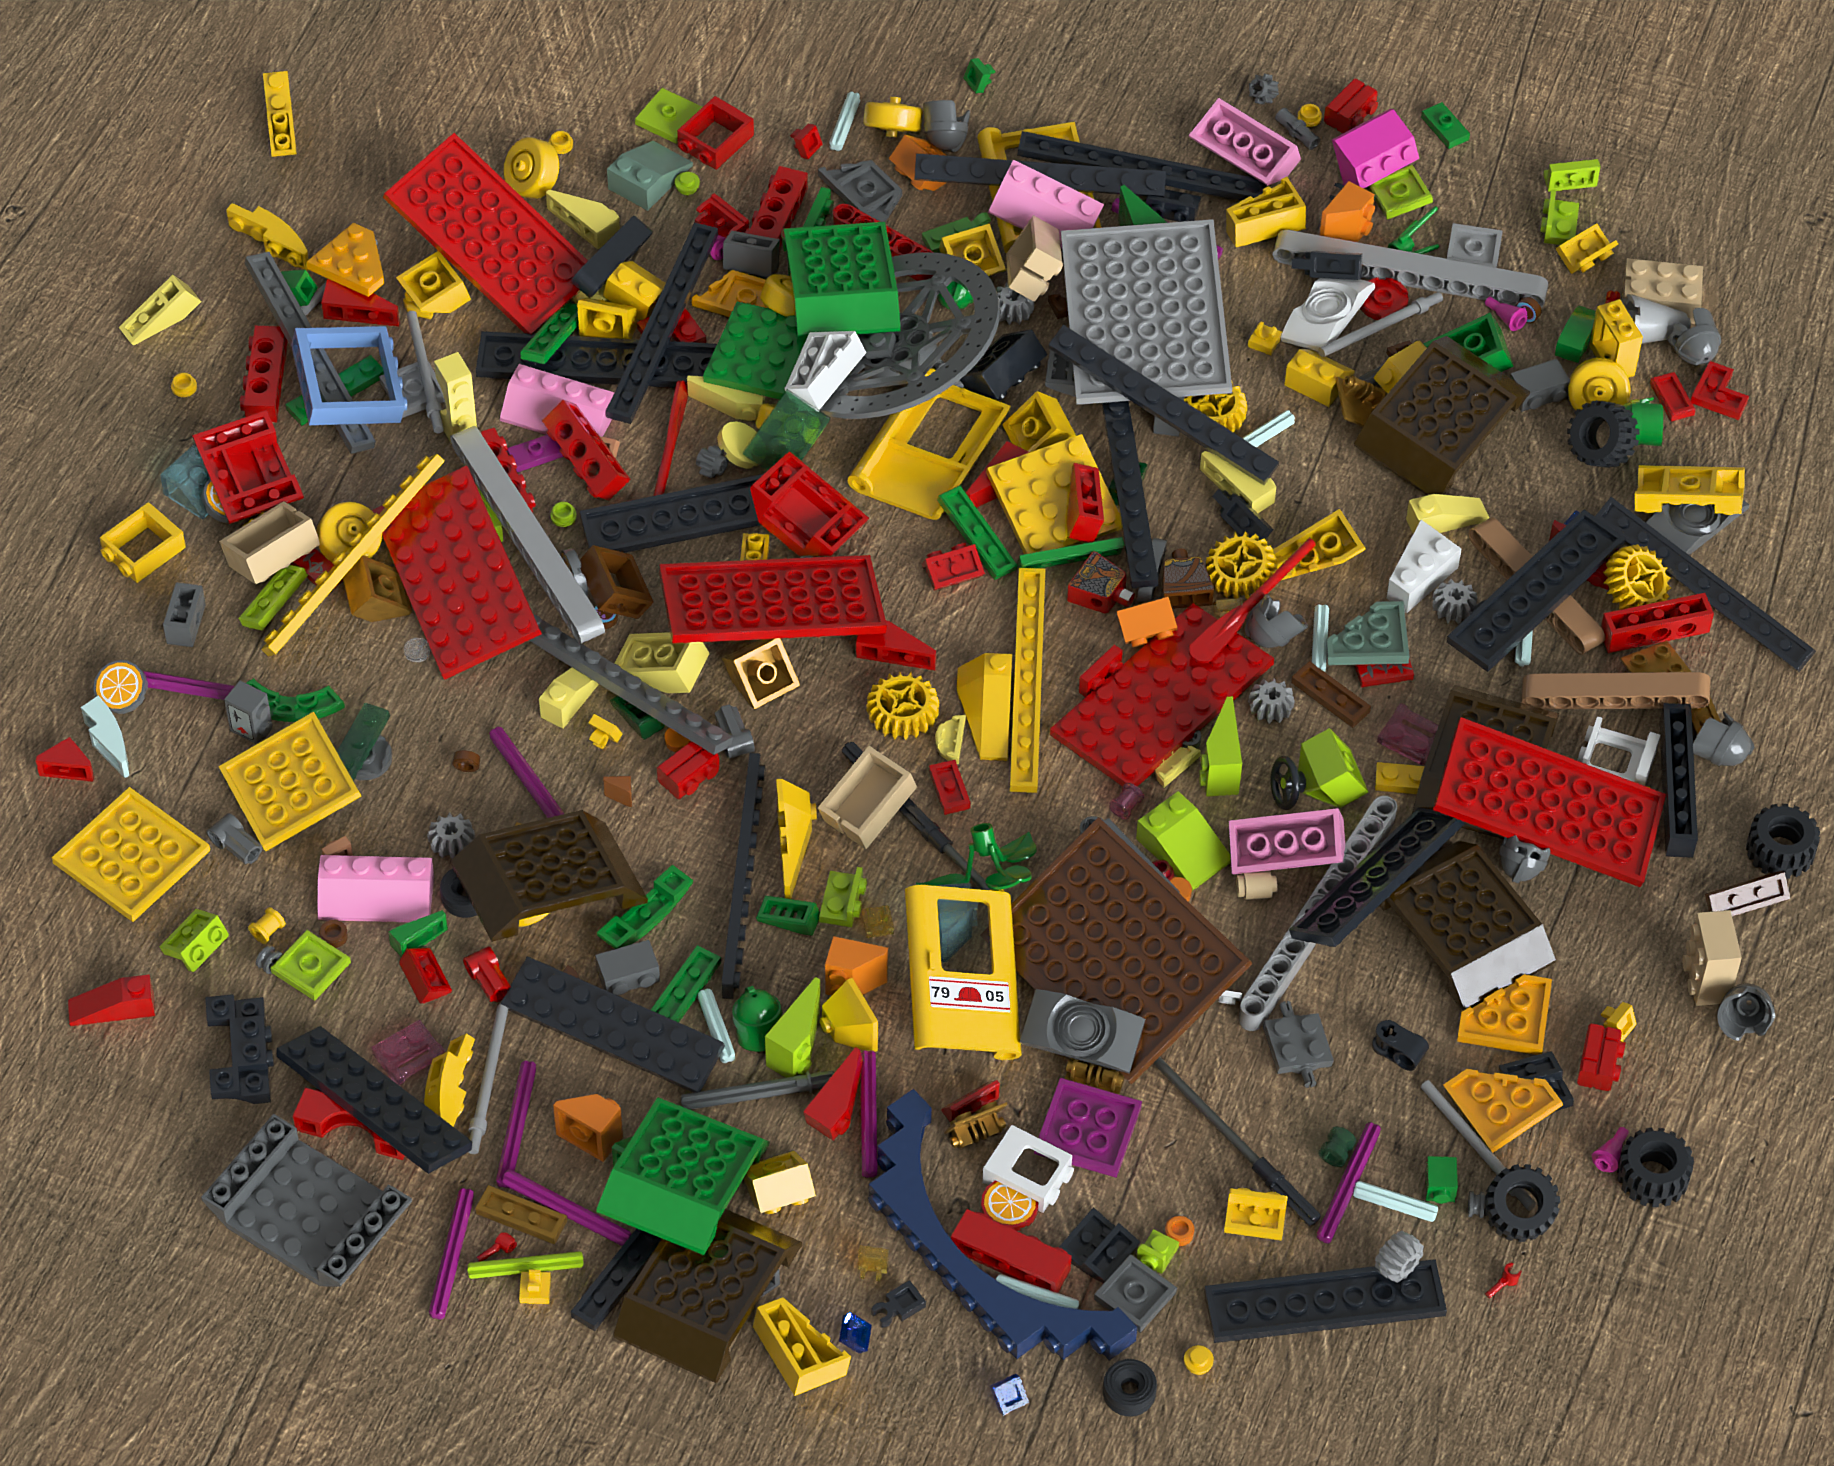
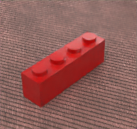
[951,1209,1072,1293]

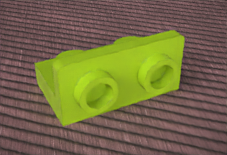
[1543,159,1601,192]
[1540,190,1579,245]
[819,867,867,928]
[159,909,229,972]

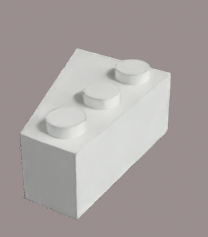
[785,331,866,411]
[1387,520,1461,613]

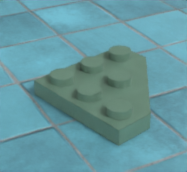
[1326,601,1409,665]

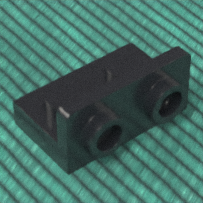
[1146,189,1201,222]

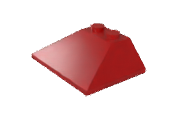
[192,410,304,524]
[750,451,869,556]

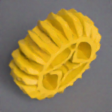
[1184,380,1248,433]
[1206,531,1277,600]
[1603,544,1671,610]
[866,672,939,740]

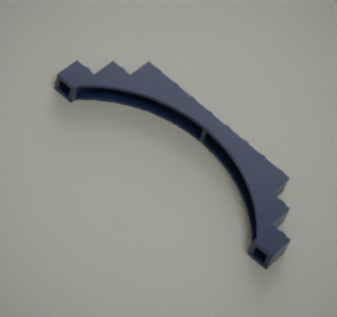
[868,1089,1137,1361]

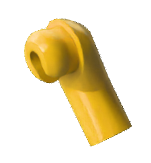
[403,291,434,319]

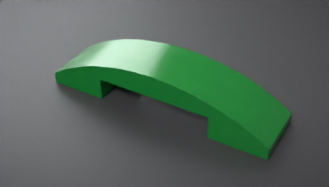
[597,865,693,949]

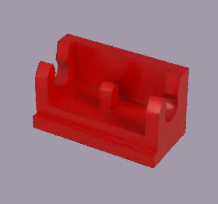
[695,193,749,238]

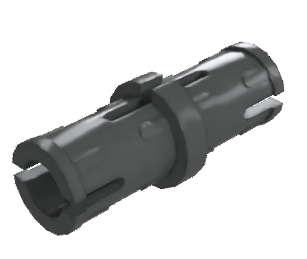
[1275,108,1321,150]

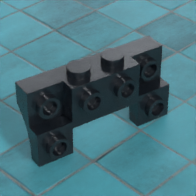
[205,994,274,1104]

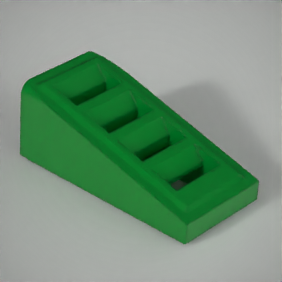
[756,895,820,936]
[388,910,448,957]

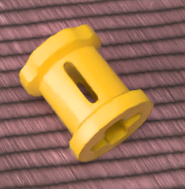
[248,907,286,944]

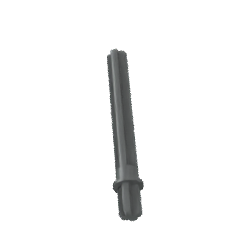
[681,1071,834,1110]

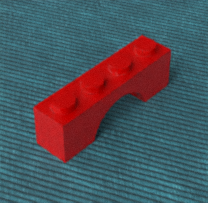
[293,1088,405,1160]

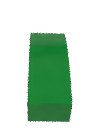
[1555,305,1596,363]

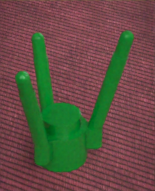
[1388,206,1439,254]

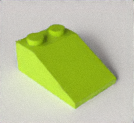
[1199,697,1242,797]
[1136,791,1231,891]
[765,977,821,1078]

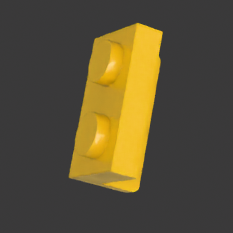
[1555,223,1618,274]
[1224,1188,1287,1241]

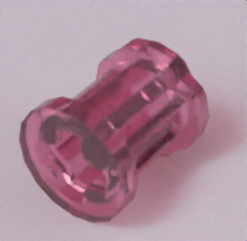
[1109,783,1144,819]

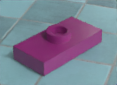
[507,435,564,472]

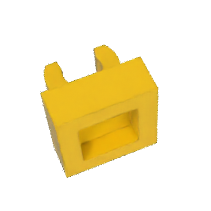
[1248,322,1282,356]
[589,714,623,749]
[1601,1002,1636,1041]
[519,1269,551,1304]

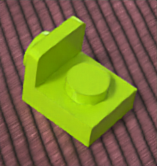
[1137,1229,1179,1274]

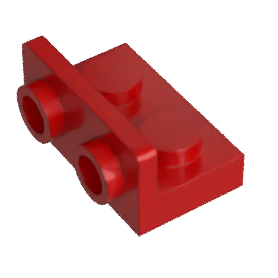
[921,543,985,591]

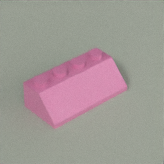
[1189,98,1301,186]
[988,160,1104,249]
[500,364,614,437]
[1229,808,1345,874]
[318,855,434,922]

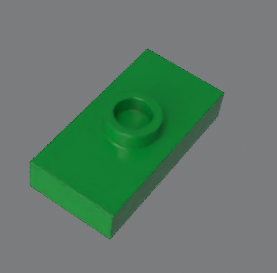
[1421,102,1470,149]

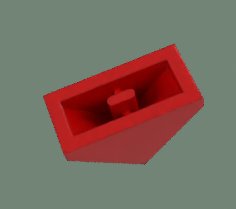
[36,737,94,782]

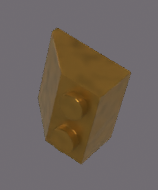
[343,555,412,622]
[722,638,800,709]

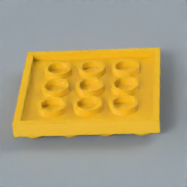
[986,434,1122,554]
[218,712,362,851]
[52,787,210,922]

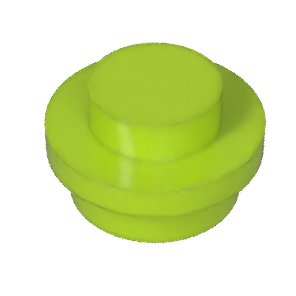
[675,172,700,195]
[550,502,577,527]

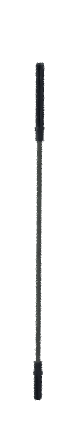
[842,742,1321,1226]

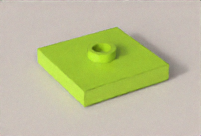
[635,88,702,144]
[1367,165,1433,220]
[271,930,351,1001]

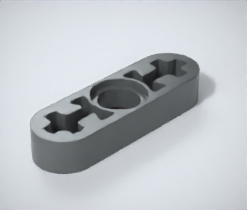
[1137,538,1167,603]

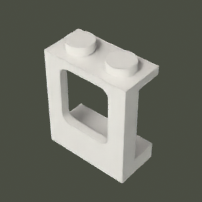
[1577,716,1660,786]
[983,1125,1074,1213]

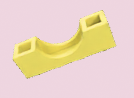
[434,352,477,444]

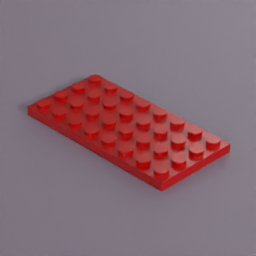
[383,133,588,335]
[372,465,542,680]
[659,555,887,643]
[1050,603,1274,792]
[1433,717,1666,887]

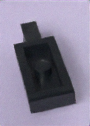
[1291,251,1363,280]
[1212,489,1274,540]

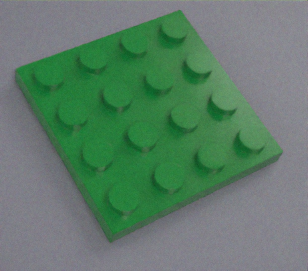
[703,301,807,402]

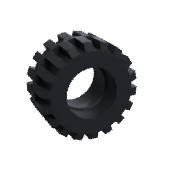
[1567,400,1640,468]
[1746,803,1820,879]
[1617,1127,1694,1207]
[1484,1164,1560,1242]

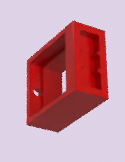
[677,96,754,170]

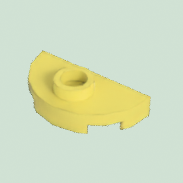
[935,715,966,764]
[1155,746,1201,788]

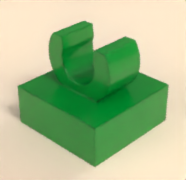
[963,58,996,94]

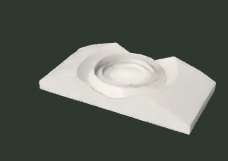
[1281,278,1375,351]

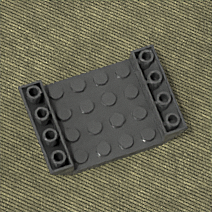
[201,1114,412,1287]

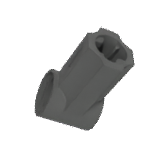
[715,704,755,759]
[207,813,263,865]

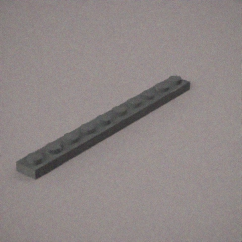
[244,252,376,454]
[529,615,733,755]

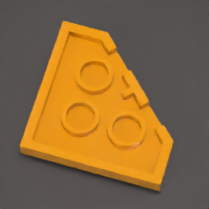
[307,223,384,297]
[1457,974,1552,1055]
[1443,1069,1563,1153]

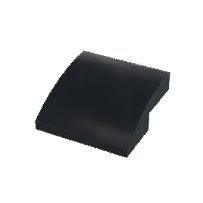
[1499,1051,1574,1111]
[1059,1207,1140,1284]

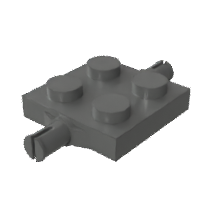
[1263,1001,1334,1088]

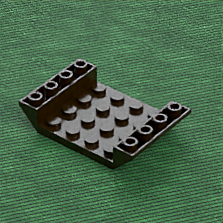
[1354,336,1530,495]
[1412,685,1559,840]
[451,810,648,942]
[1379,841,1556,1011]
[613,1209,802,1384]

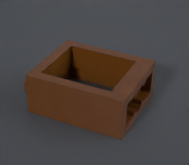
[580,545,654,619]

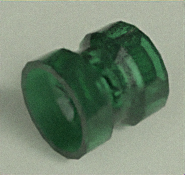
[1318,1126,1357,1167]

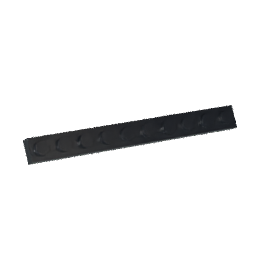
[1017,131,1266,201]
[914,154,1166,198]
[606,222,718,424]
[1049,325,1279,485]
[1102,401,1158,588]
[1595,497,1816,672]
[722,753,766,999]

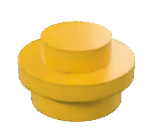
[1297,104,1322,127]
[549,131,573,154]
[171,373,197,397]
[1184,1345,1214,1375]

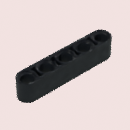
[571,215,654,298]

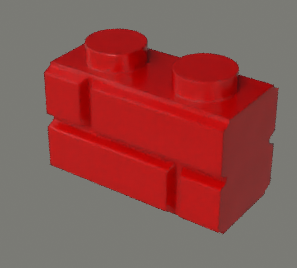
[1324,78,1378,133]
[657,741,720,799]
[1577,1023,1626,1091]

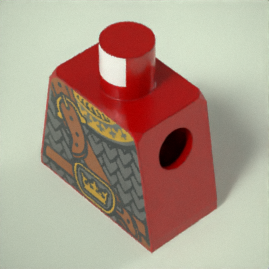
[1067,551,1135,614]

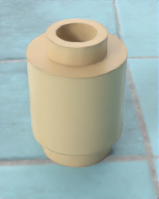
[1236,870,1277,900]

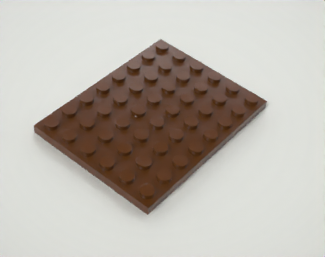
[980,817,1252,1084]

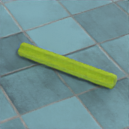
[467,1251,584,1279]

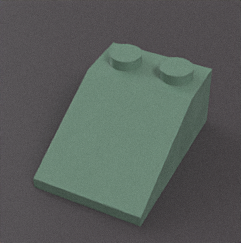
[607,141,693,211]

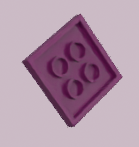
[1034,1078,1142,1178]

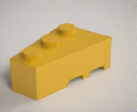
[1226,176,1306,247]
[753,1297,851,1396]

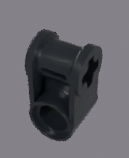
[1372,1020,1429,1071]

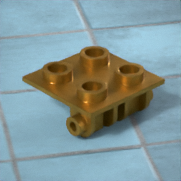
[1336,375,1387,427]
[1620,641,1691,673]
[1065,1058,1125,1094]
[944,1101,1008,1149]

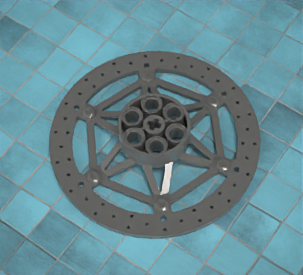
[813,252,1000,419]

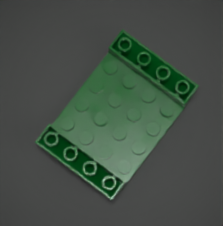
[781,222,900,338]
[596,1097,770,1255]

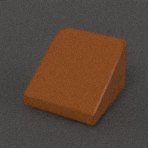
[603,776,632,807]

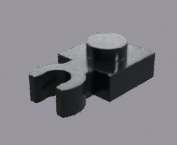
[871,1280,926,1328]

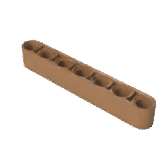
[1469,517,1605,655]
[1521,672,1710,709]

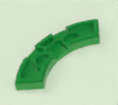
[246,678,345,722]

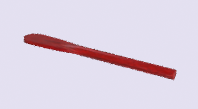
[653,380,688,496]
[1189,538,1316,663]

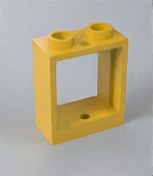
[1589,299,1643,378]
[100,502,186,583]

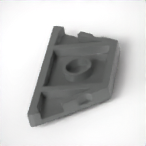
[818,160,902,223]

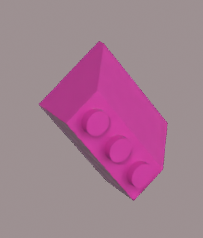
[1332,108,1419,188]

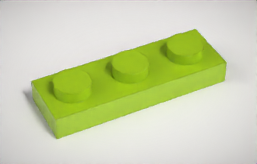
[238,565,308,631]

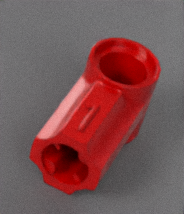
[463,946,511,1003]

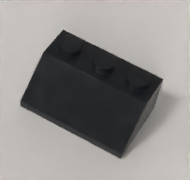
[960,329,1048,401]

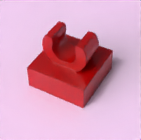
[790,123,823,159]

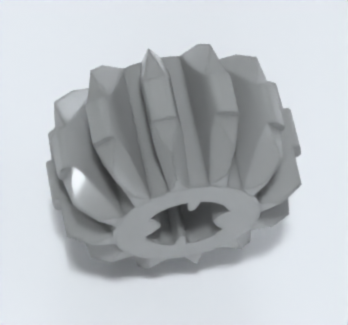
[996,283,1034,325]
[1432,579,1478,625]
[1248,678,1295,724]
[427,812,475,859]
[1375,1231,1424,1282]

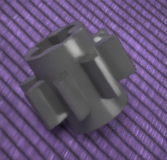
[1249,73,1279,105]
[696,445,728,478]

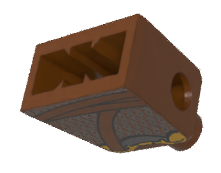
[1162,548,1214,609]

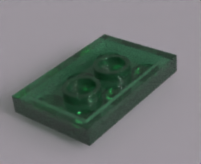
[743,389,830,471]

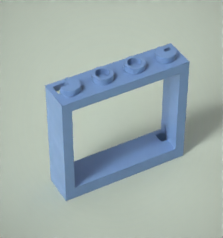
[291,326,407,425]

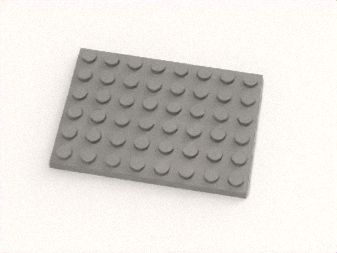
[1061,219,1232,405]

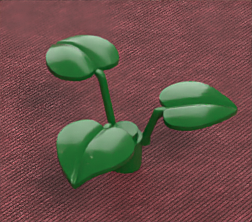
[916,823,1037,890]

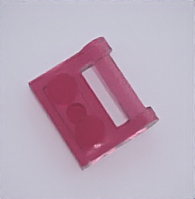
[1377,703,1439,766]
[371,1019,446,1085]

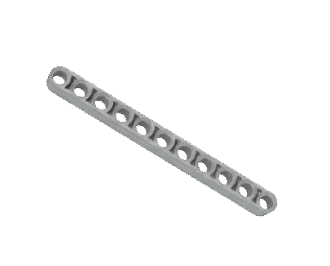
[1273,230,1548,308]
[450,425,605,644]
[1239,796,1397,1031]

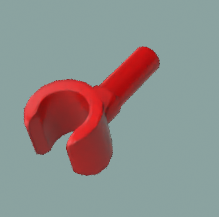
[476,1232,517,1262]
[1485,1263,1522,1299]

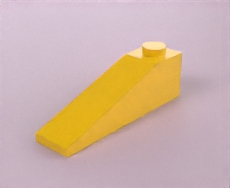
[1258,509,1366,580]
[957,653,1012,761]
[776,779,817,899]

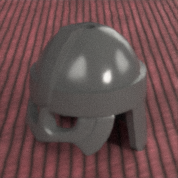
[923,100,970,152]
[1667,308,1721,365]
[1245,594,1308,648]
[1693,711,1755,767]
[1499,836,1550,883]
[1717,983,1776,1040]

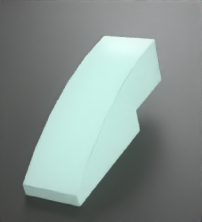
[81,695,129,778]

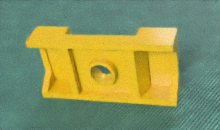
[1635,465,1745,515]

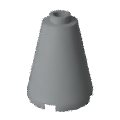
[1621,294,1691,344]

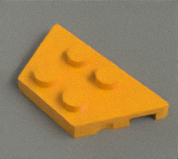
[692,270,770,317]

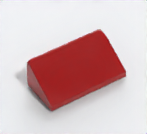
[399,948,452,1004]
[941,1080,1000,1122]

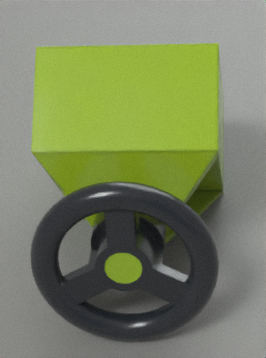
[1270,728,1369,810]

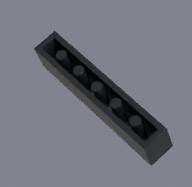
[1659,703,1698,858]

